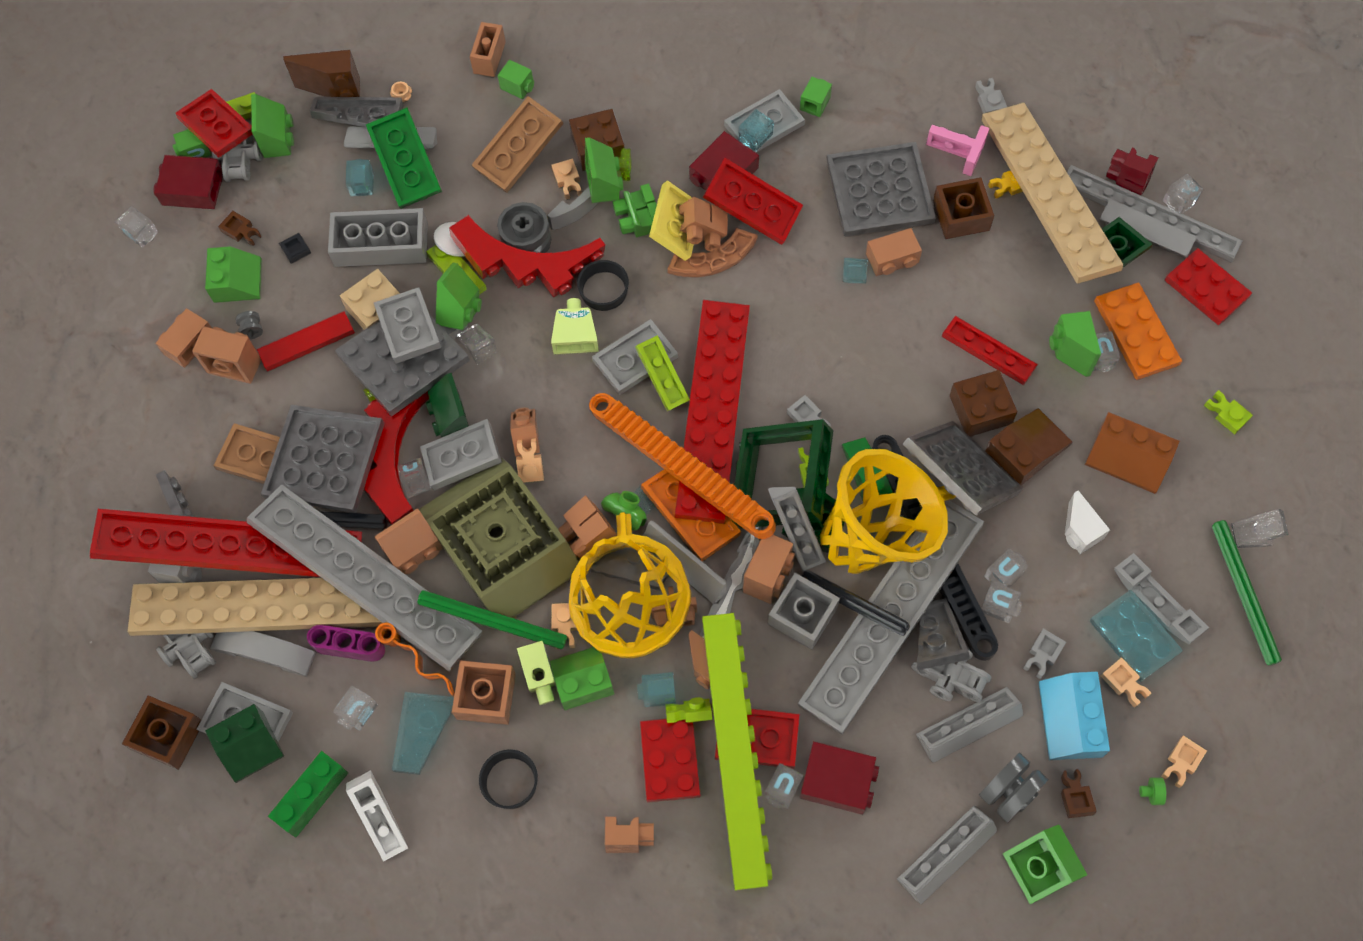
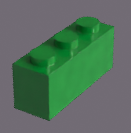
[268,751,349,838]

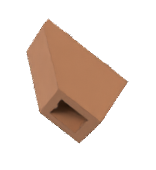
[510,407,540,456]

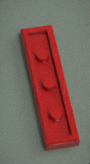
[257,311,355,372]
[942,316,1038,385]

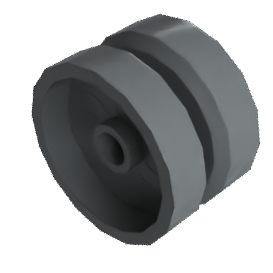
[497,202,552,253]
[979,752,1049,823]

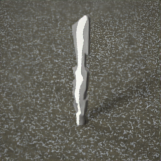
[700,527,762,638]

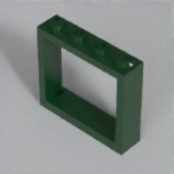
[729,419,834,528]

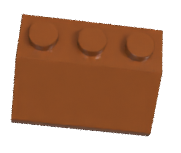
[1085,412,1180,494]

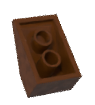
[283,50,360,97]
[985,408,1073,485]

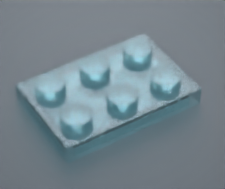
[1089,590,1183,682]

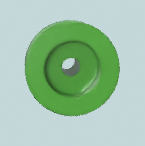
[1139,777,1166,805]

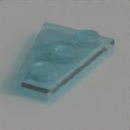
[392,692,454,775]

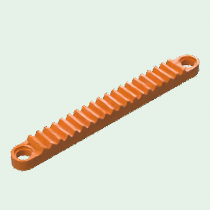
[589,393,776,539]

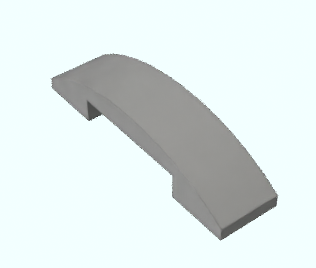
[547,187,598,230]
[1114,553,1209,644]
[210,631,316,677]

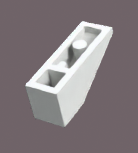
[346,770,408,862]

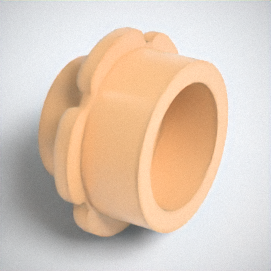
[390,81,412,102]

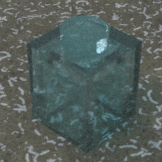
[738,109,774,152]
[346,159,374,196]
[637,672,676,707]

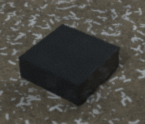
[279,233,311,264]

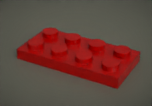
[702,158,803,245]

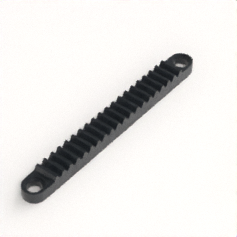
[872,435,998,661]

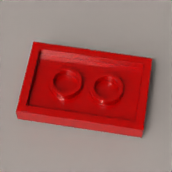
[175,89,253,158]
[1164,248,1252,326]
[715,709,800,769]
[640,719,700,802]

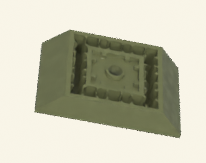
[419,458,579,618]

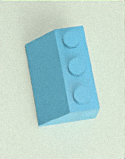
[1039,672,1110,760]

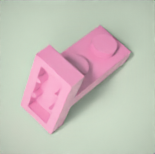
[926,125,990,176]

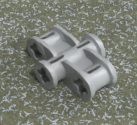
[212,136,263,182]
[156,633,216,679]
[911,650,992,702]

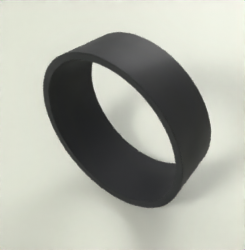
[577,260,629,311]
[479,749,538,809]

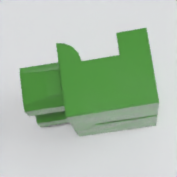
[612,183,657,237]

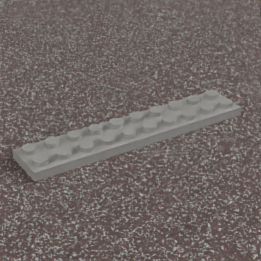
[247,485,482,672]
[798,500,984,735]

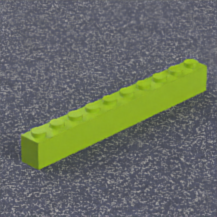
[702,613,772,890]

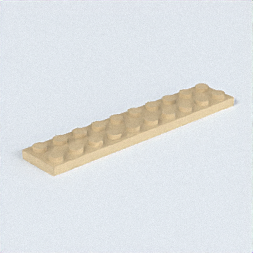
[982,103,1123,284]
[128,578,382,636]

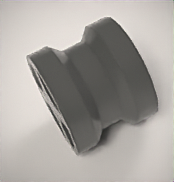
[235,311,263,339]

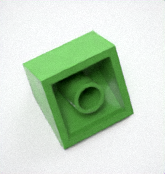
[251,94,294,158]
[585,138,623,203]
[205,246,262,303]
[436,262,482,330]
[1049,311,1101,377]
[550,647,614,710]
[1003,824,1088,904]

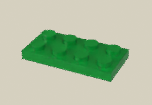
[366,108,442,209]

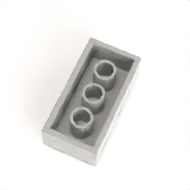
[328,208,428,267]

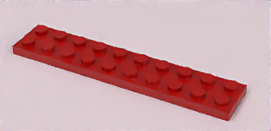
[675,300,750,524]
[90,508,362,577]

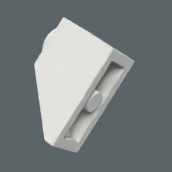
[1065,491,1110,554]

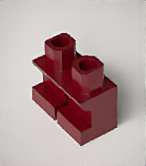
[1106,147,1159,196]

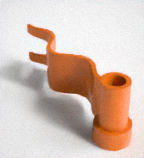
[375,622,455,696]

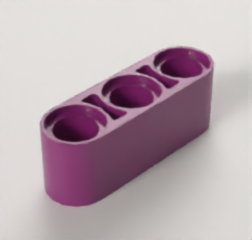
[307,625,385,662]

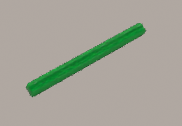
[1212,520,1282,665]
[417,590,567,649]

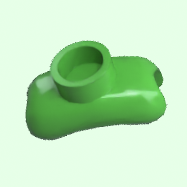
[601,491,647,530]

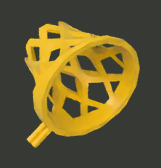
[820,449,956,574]
[568,512,691,658]

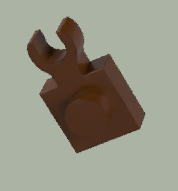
[218,210,261,246]
[1061,769,1097,818]

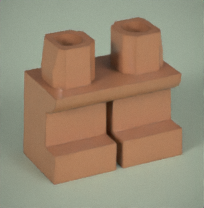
[679,197,728,252]
[558,495,617,558]
[605,817,654,853]

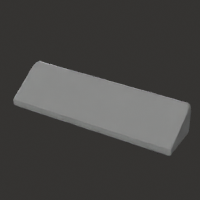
[344,126,437,148]
[1099,199,1197,258]
[768,487,826,571]
[643,521,727,604]
[916,687,1023,762]
[897,806,997,904]

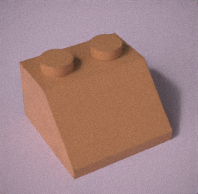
[374,508,443,574]

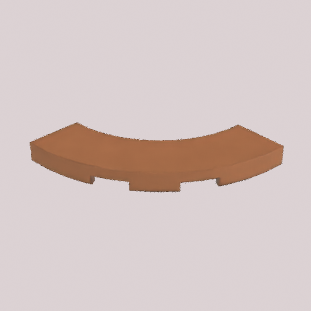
[667,228,758,277]

